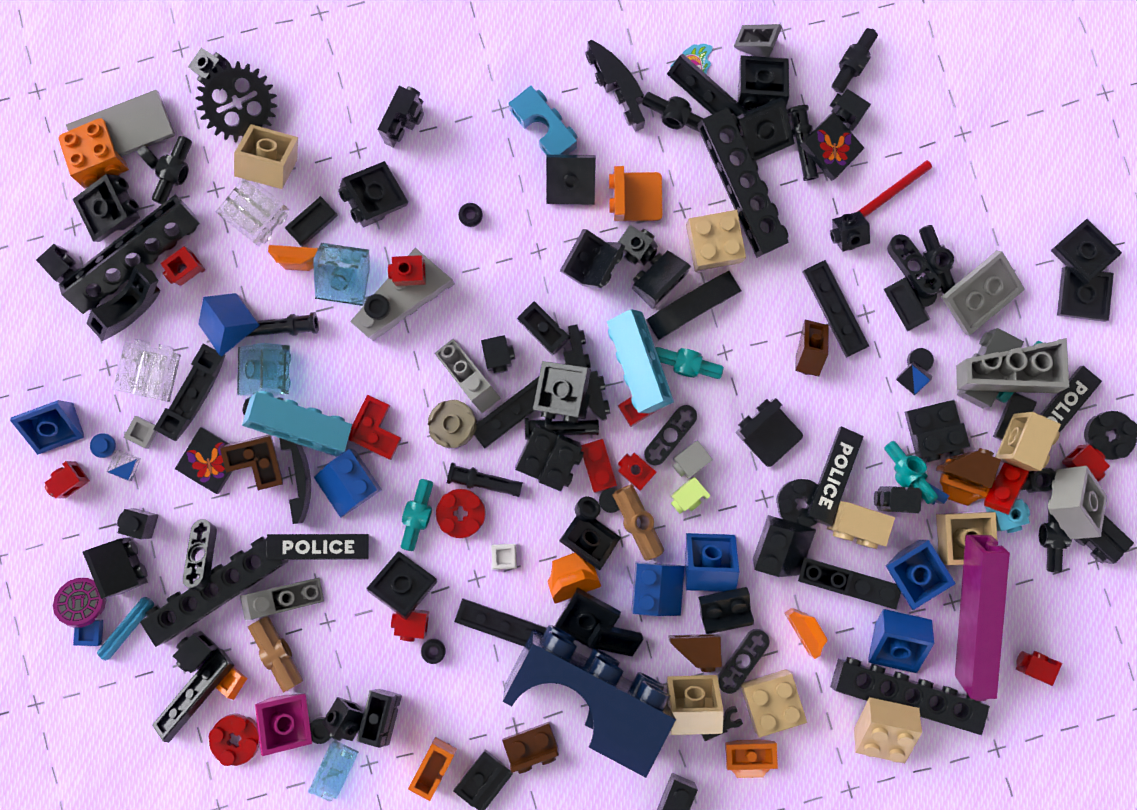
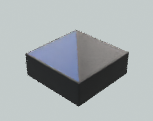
[896,361,933,395]

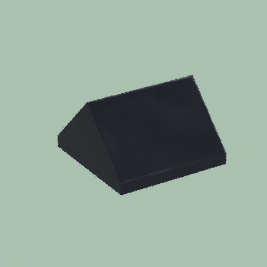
[559,516,621,570]

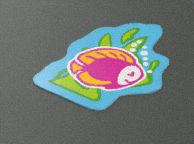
[670,44,712,74]

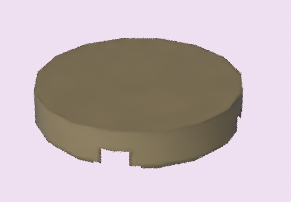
[428,400,477,449]

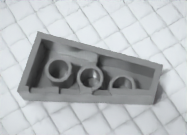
[350,248,455,341]
[956,338,1069,394]

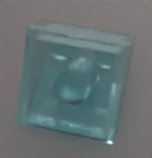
[313,242,370,306]
[237,343,291,396]

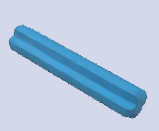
[97,597,154,661]

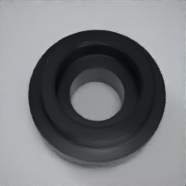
[458,203,483,227]
[421,639,446,664]

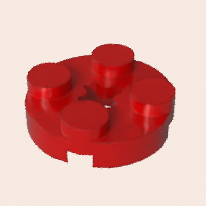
[436,489,486,538]
[208,713,260,766]

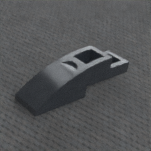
[585,40,645,132]
[563,324,611,421]
[798,557,901,610]

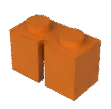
[408,737,457,801]

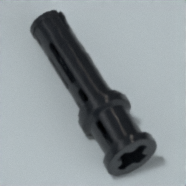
[787,105,819,181]
[246,312,319,337]
[525,418,599,440]
[447,462,523,497]

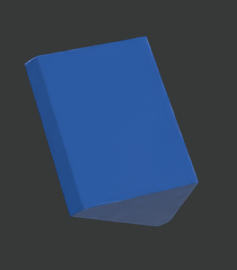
[198,293,260,357]
[10,400,84,455]

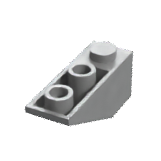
[434,338,501,413]
[240,577,324,620]

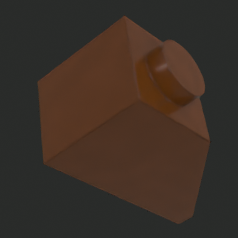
[795,319,829,377]
[936,448,1001,488]
[668,634,722,672]

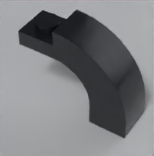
[86,262,161,341]

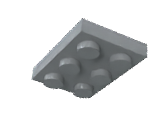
[941,250,1025,336]

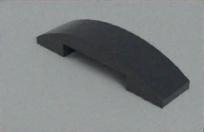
[646,271,742,341]
[153,343,226,441]
[279,438,311,524]

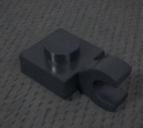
[701,706,743,741]

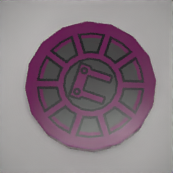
[52,578,106,628]

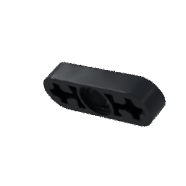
[887,234,941,298]
[644,405,697,466]
[182,519,217,592]
[717,629,770,694]

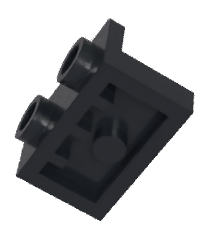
[698,587,754,634]

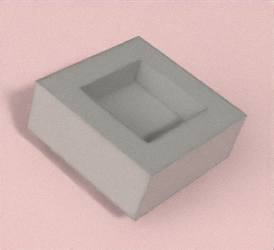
[123,416,157,449]

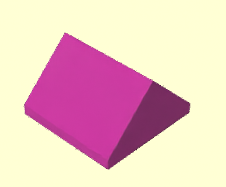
[255,693,312,756]

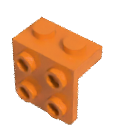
[58,118,129,189]
[609,166,663,221]

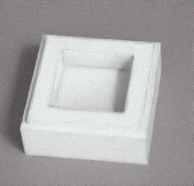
[491,543,517,570]

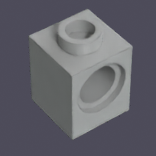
[672,440,713,478]

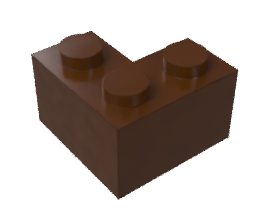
[220,434,283,491]

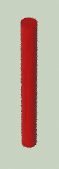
[857,160,932,217]

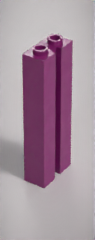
[955,535,1010,701]

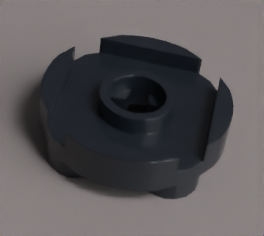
[1084,411,1137,460]
[776,479,818,527]

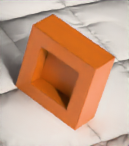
[216,667,248,700]

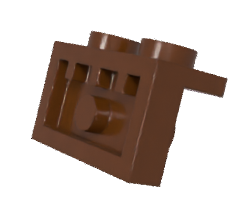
[502,722,559,774]

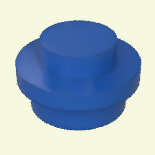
[90,433,116,458]

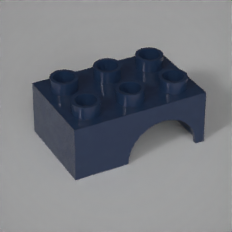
[502,624,676,778]

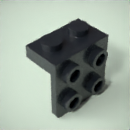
[560,229,625,289]
[735,398,803,467]

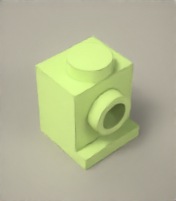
[670,477,711,514]

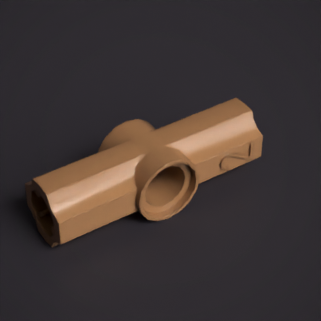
[612,484,665,561]
[248,616,304,693]

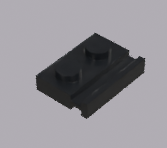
[453,749,513,810]

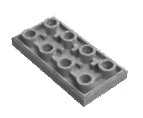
[65,90,176,157]

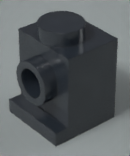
[829,89,871,131]
[36,244,78,283]

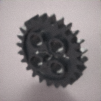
[195,61,278,143]

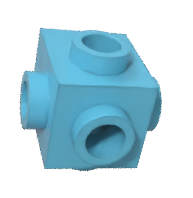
[985,499,1030,533]

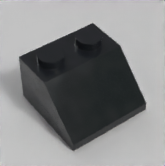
[632,250,691,309]
[753,515,816,577]
[82,537,148,599]

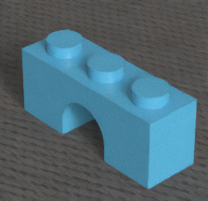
[508,85,578,155]

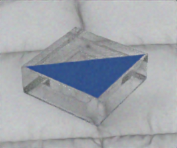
[106,449,141,481]

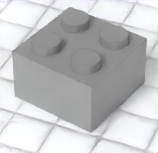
[1048,466,1107,539]

